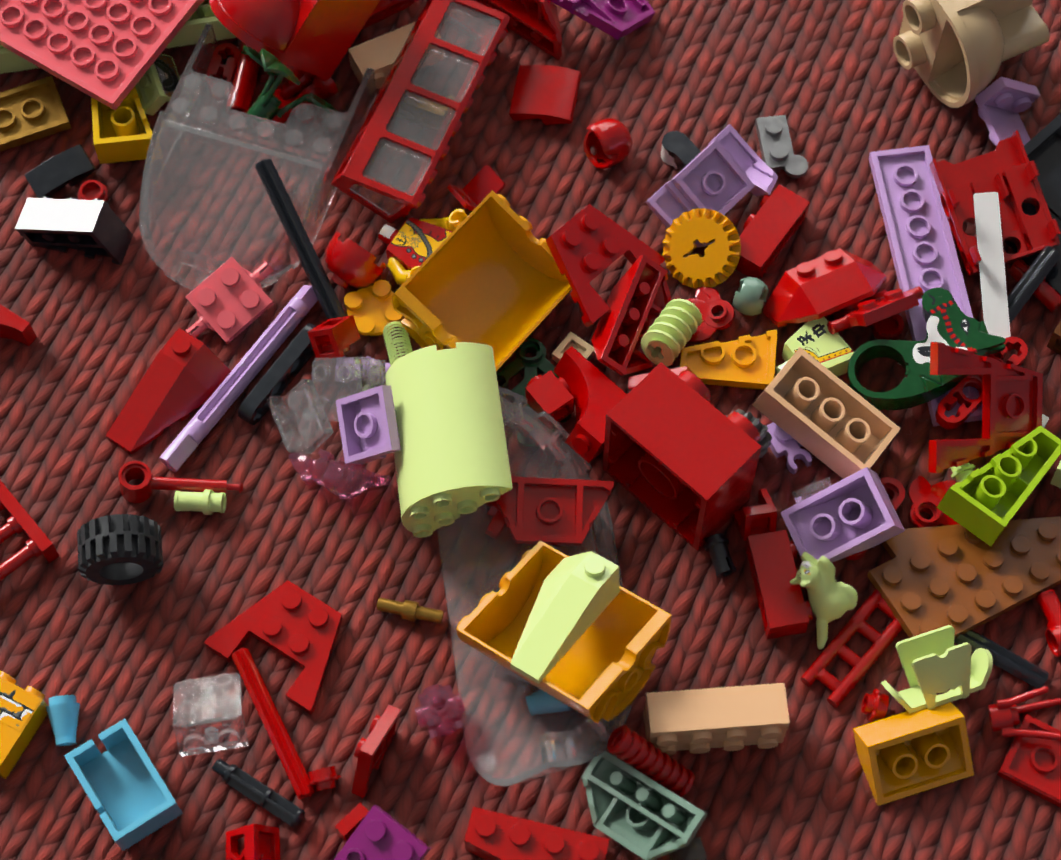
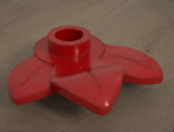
[685,287,735,343]
[908,475,959,528]

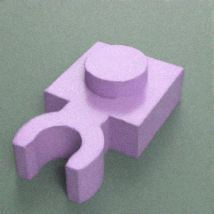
[767,422,812,474]

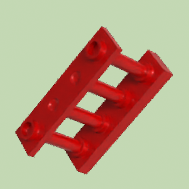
[0,480,60,600]

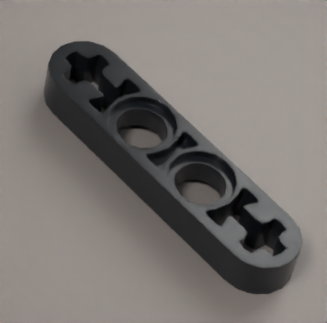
[238,323,316,425]

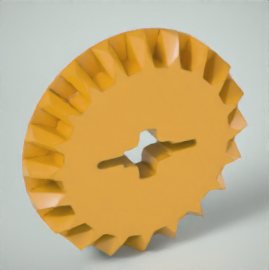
[662,208,741,288]

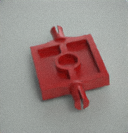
[827,286,924,334]

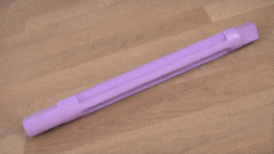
[159,285,318,472]

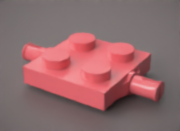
[185,257,274,345]

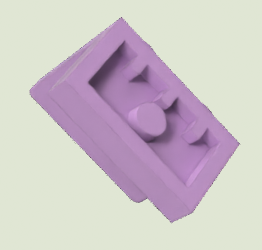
[974,77,1040,146]

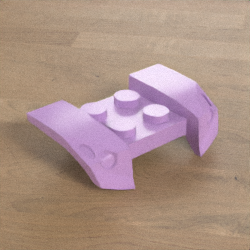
[645,124,778,247]

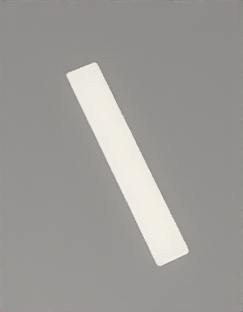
[973,192,1011,338]

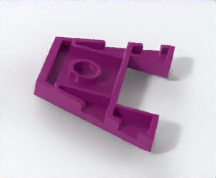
[550,0,655,40]

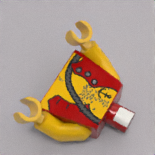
[378,209,468,285]

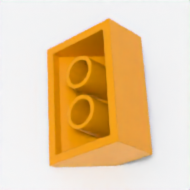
[853,702,974,806]

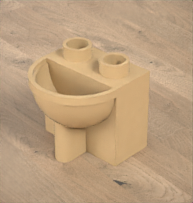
[893,0,1050,108]

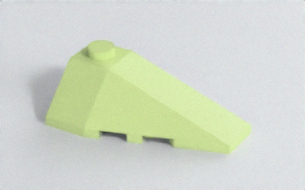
[510,551,620,684]

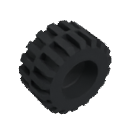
[77,514,163,585]

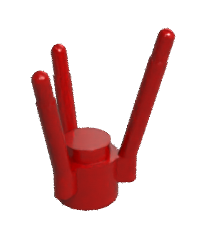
[988,686,1061,740]

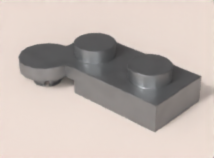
[755,115,808,178]

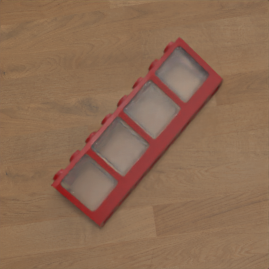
[331,0,511,223]

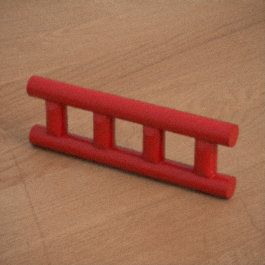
[800,589,903,708]

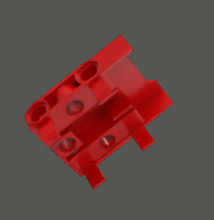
[929,130,1061,276]

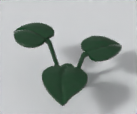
[241,45,348,135]

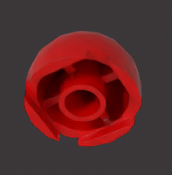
[324,231,387,290]

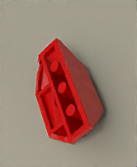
[472,0,562,60]
[763,248,887,327]
[591,254,671,376]

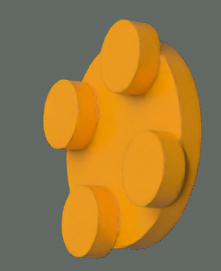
[344,280,404,336]

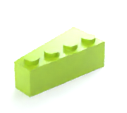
[936,425,1061,546]

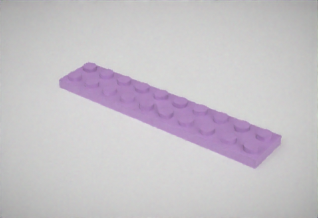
[868,145,982,426]

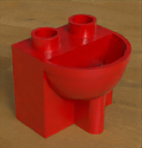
[209,0,380,80]

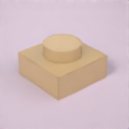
[552,332,595,363]

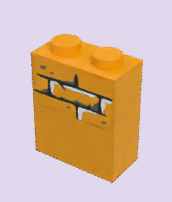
[0,671,48,779]

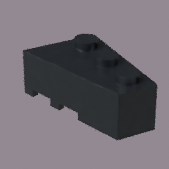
[15,197,133,265]

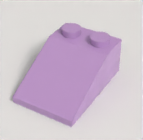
[780,467,905,562]

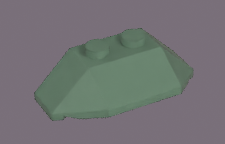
[582,748,708,860]

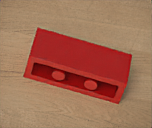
[736,184,810,279]
[745,530,813,639]

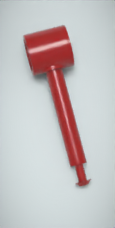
[118,461,243,503]

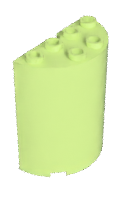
[385,342,513,538]

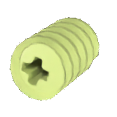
[641,299,702,367]

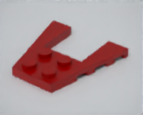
[928,342,1043,473]

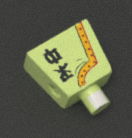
[776,317,854,377]

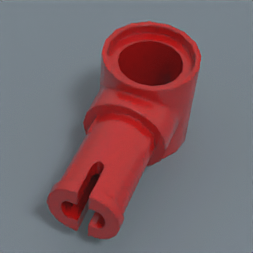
[1036,589,1061,657]

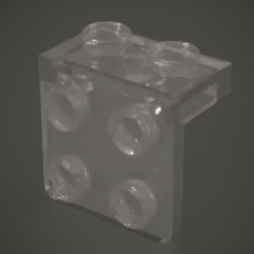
[310,357,386,421]
[173,673,248,757]

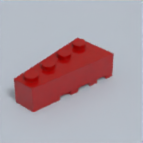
[464,807,610,860]

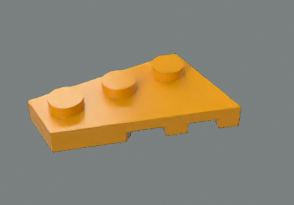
[680,329,777,390]

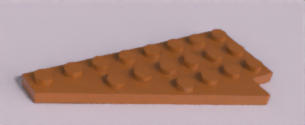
[867,516,1061,640]

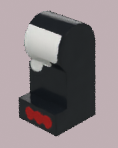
[661,131,701,173]

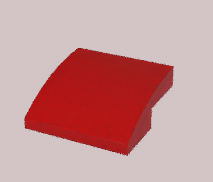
[509,65,582,125]

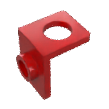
[447,165,506,211]

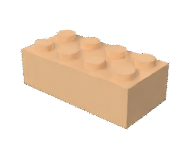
[752,347,901,479]
[643,683,790,756]

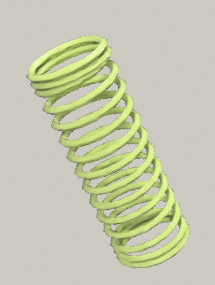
[383,321,413,365]

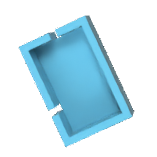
[64,719,183,851]

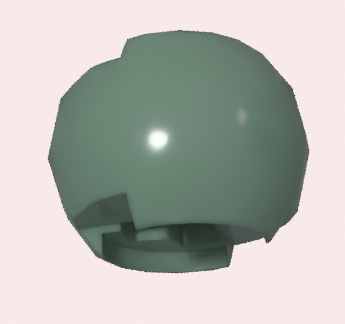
[732,277,769,316]

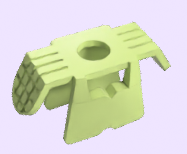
[881,625,993,713]

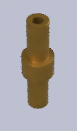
[377,597,444,624]

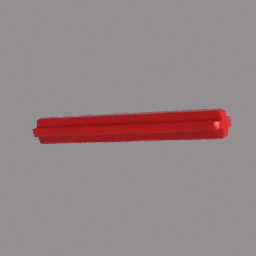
[232,648,315,800]

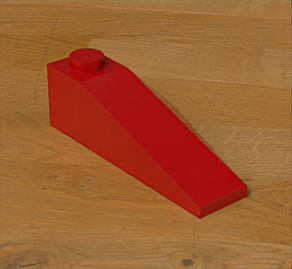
[106,328,231,454]

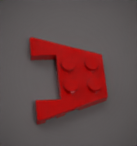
[545,204,666,328]
[204,580,343,714]

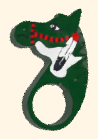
[848,287,1005,410]

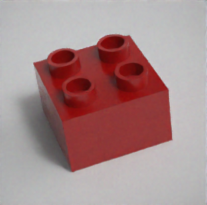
[603,362,762,551]

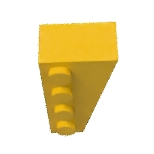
[91,87,160,164]

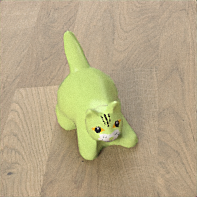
[790,552,858,650]

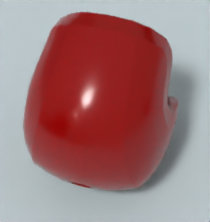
[583,118,632,170]

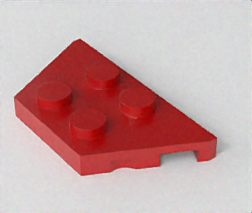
[496,476,614,546]

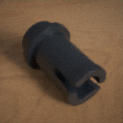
[704,533,737,578]

